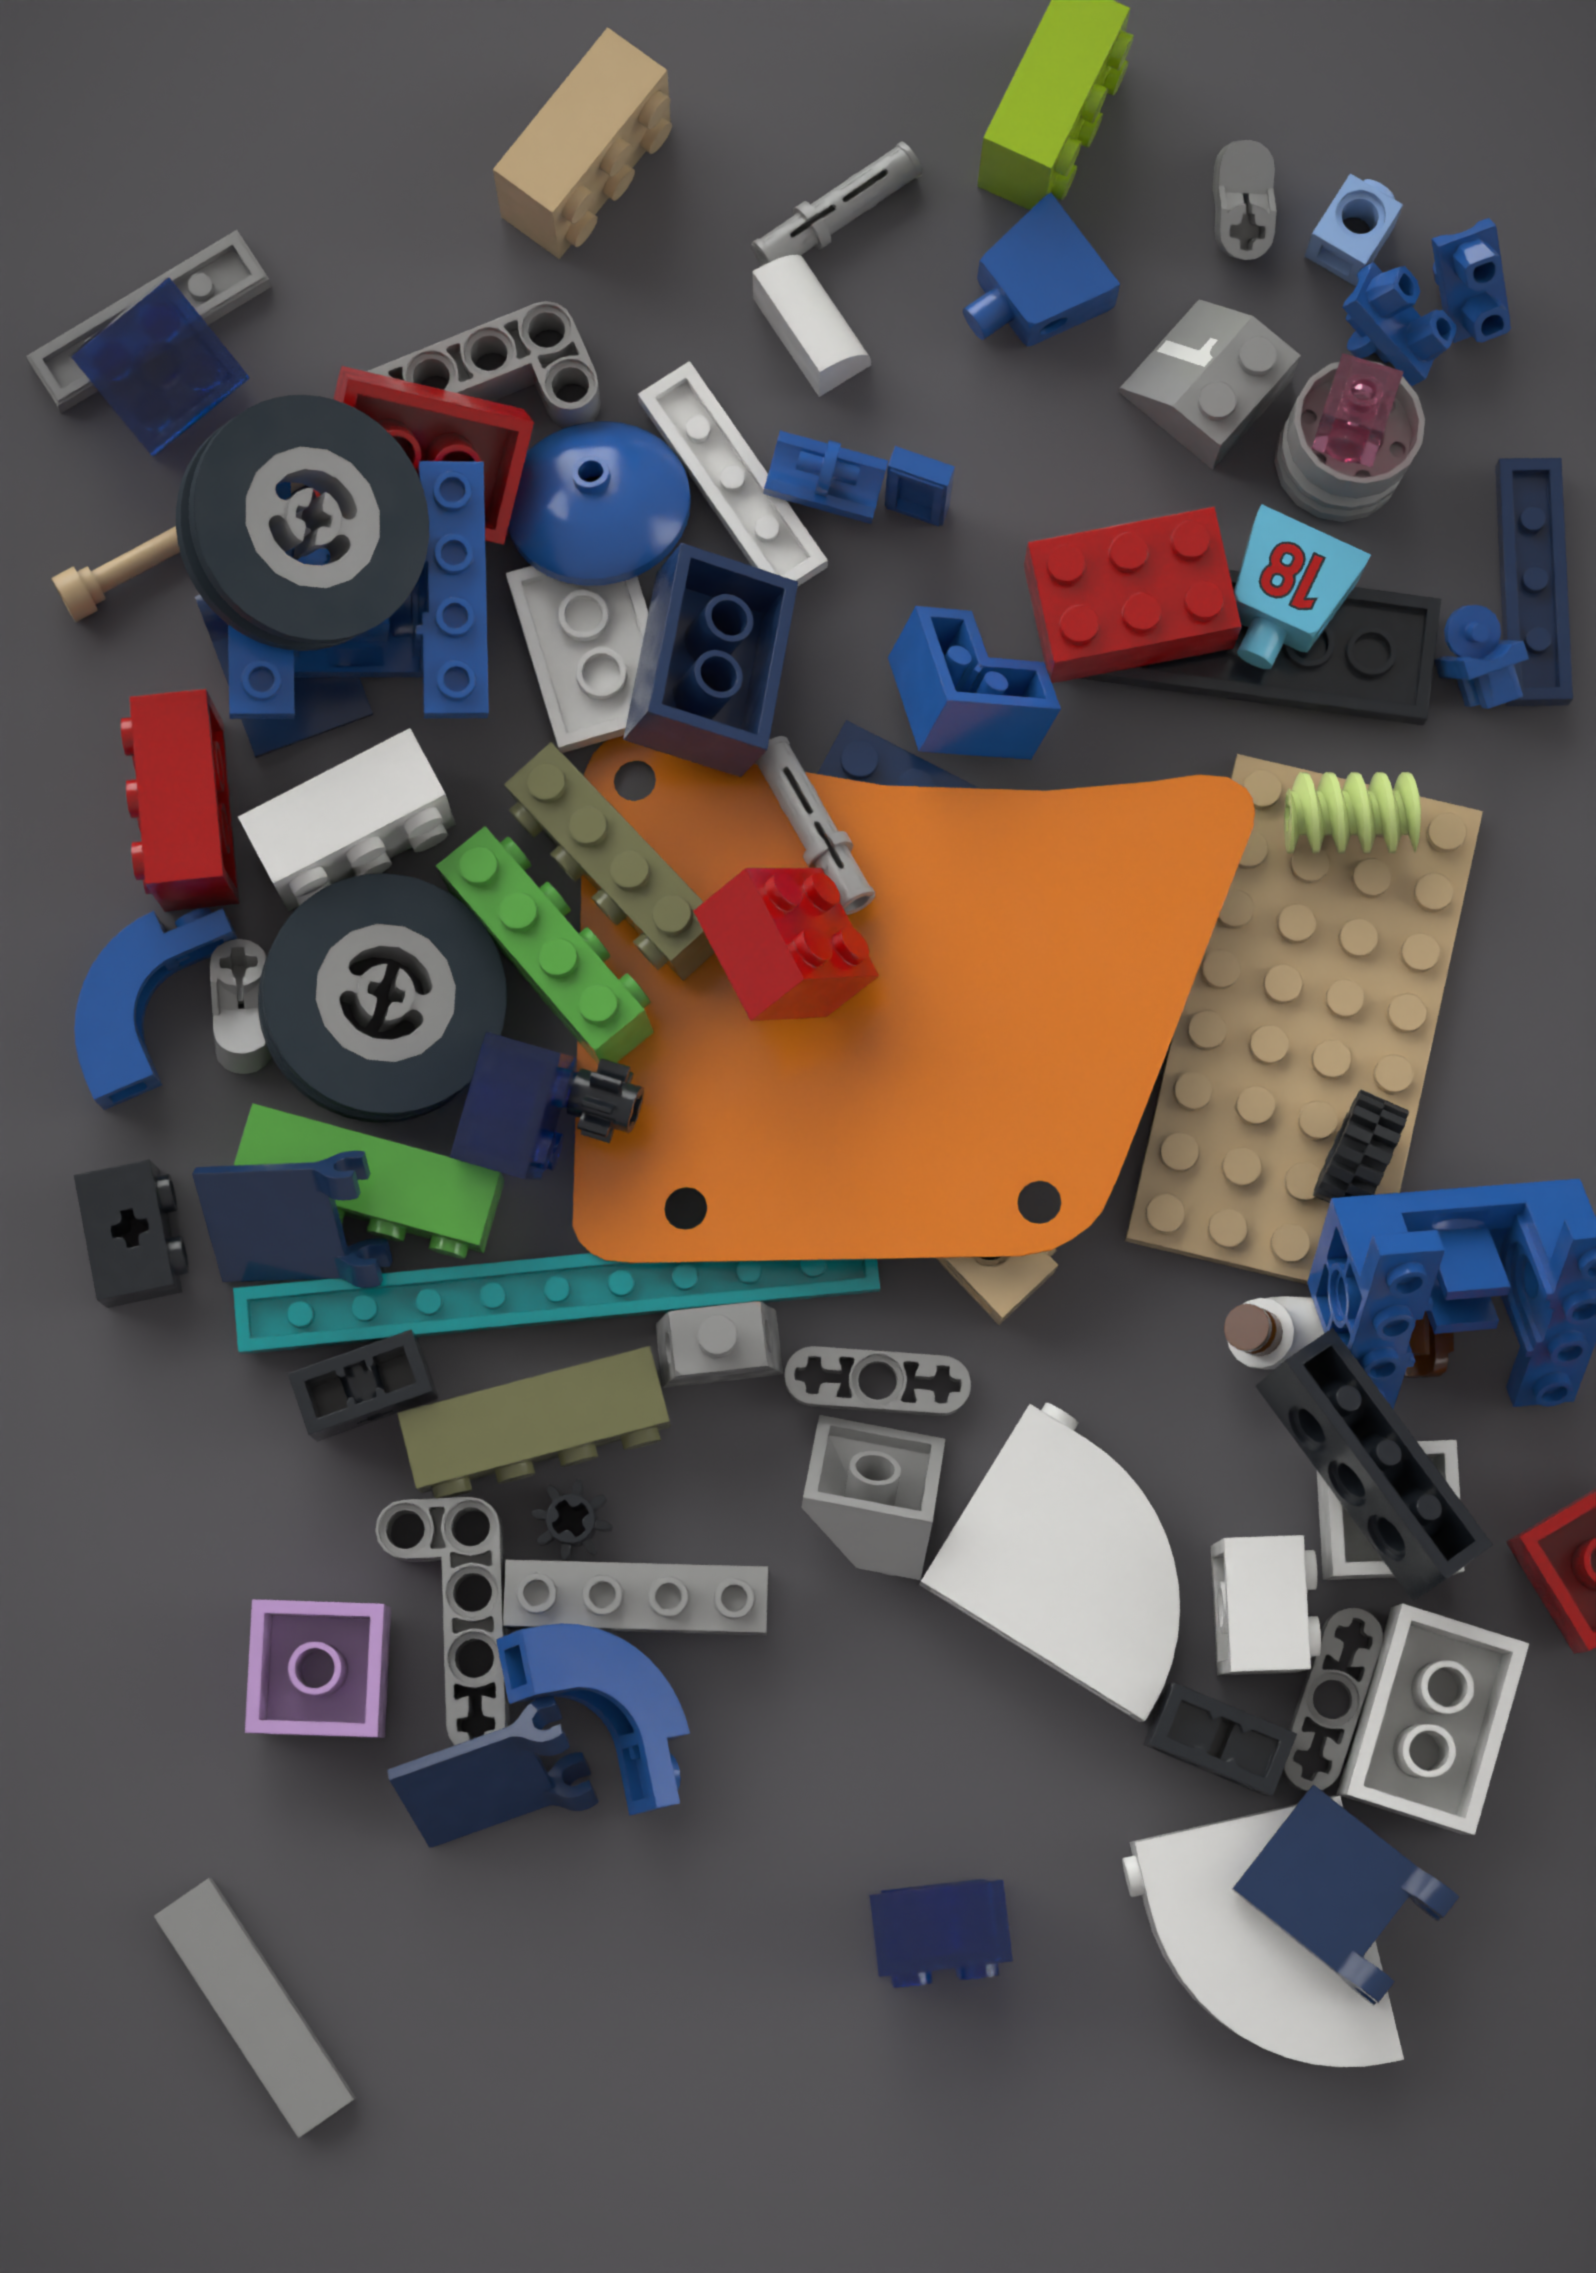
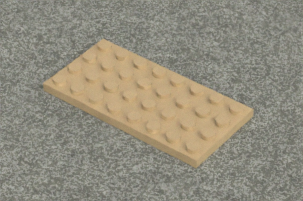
[1125,754,1483,1285]

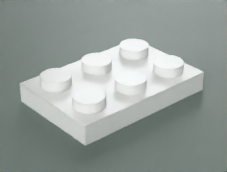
[506,566,648,753]

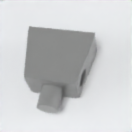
[655,1302,783,1388]

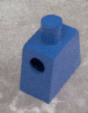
[962,193,1120,346]

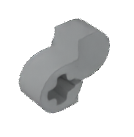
[1213,140,1277,260]
[210,939,271,1074]

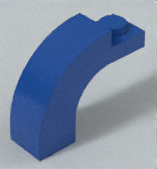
[74,908,238,1110]
[496,1623,690,1816]

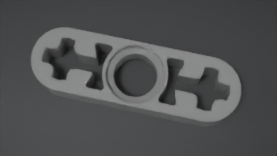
[785,1346,971,1416]
[1282,1608,1383,1791]

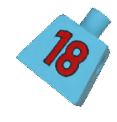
[1234,504,1371,669]

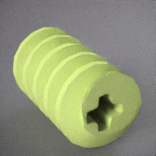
[1284,772,1421,853]

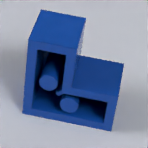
[888,606,1061,760]

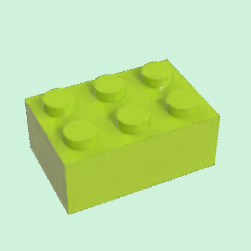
[977,0,1134,210]

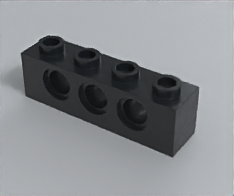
[1256,1328,1493,1601]

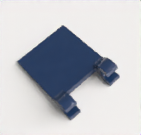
[195,595,373,758]
[192,1151,393,1288]
[387,1696,599,1848]
[1232,1784,1459,2006]

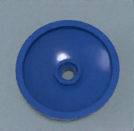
[508,421,691,586]

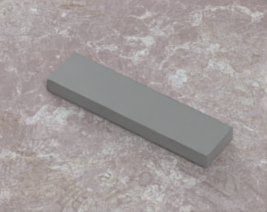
[26,230,272,413]
[154,1878,356,2138]

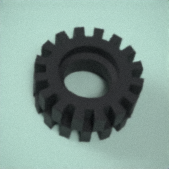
[1313,1089,1409,1203]

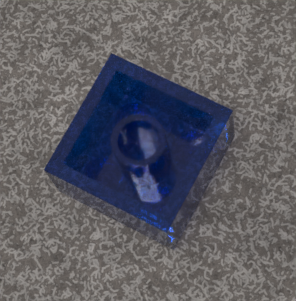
[69,277,250,457]
[450,1032,578,1180]
[867,1877,1013,1988]

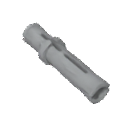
[751,141,923,266]
[755,736,876,915]

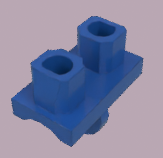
[1431,218,1511,343]
[1342,262,1457,386]
[763,430,889,524]
[1434,605,1529,709]

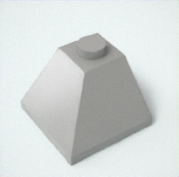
[801,1415,946,1580]

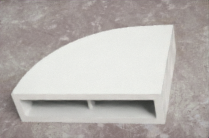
[919,1403,1180,1722]
[1122,1796,1404,2067]

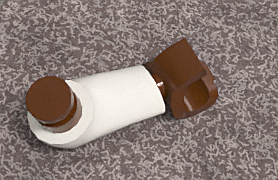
[1224,1296,1454,1378]

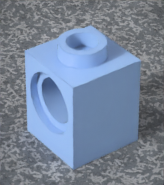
[1305,173,1403,286]

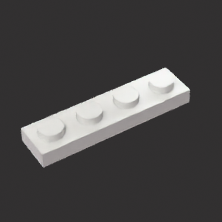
[638,361,828,586]

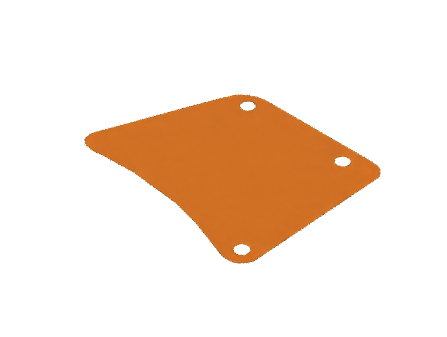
[572,735,1255,1263]

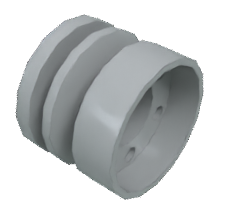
[1274,359,1425,522]

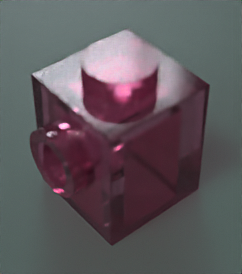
[1312,353,1403,468]

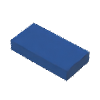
[884,446,955,526]

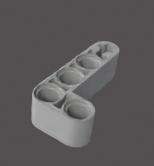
[366,301,601,428]
[375,1497,510,1745]

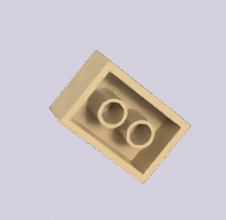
[493,27,672,259]

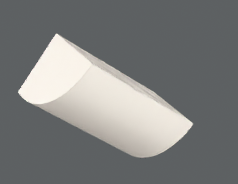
[752,255,871,397]

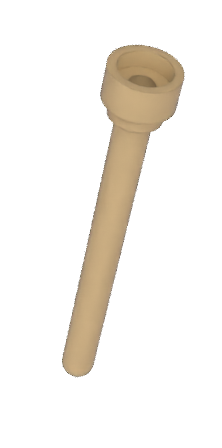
[51,482,305,622]

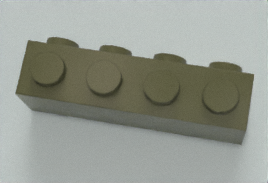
[504,742,715,981]
[397,1346,671,1498]

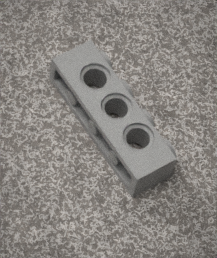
[503,1560,768,1636]

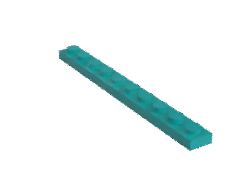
[233,1253,880,1354]

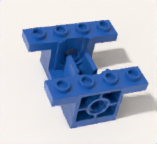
[228,461,489,719]
[1307,1179,1596,1409]

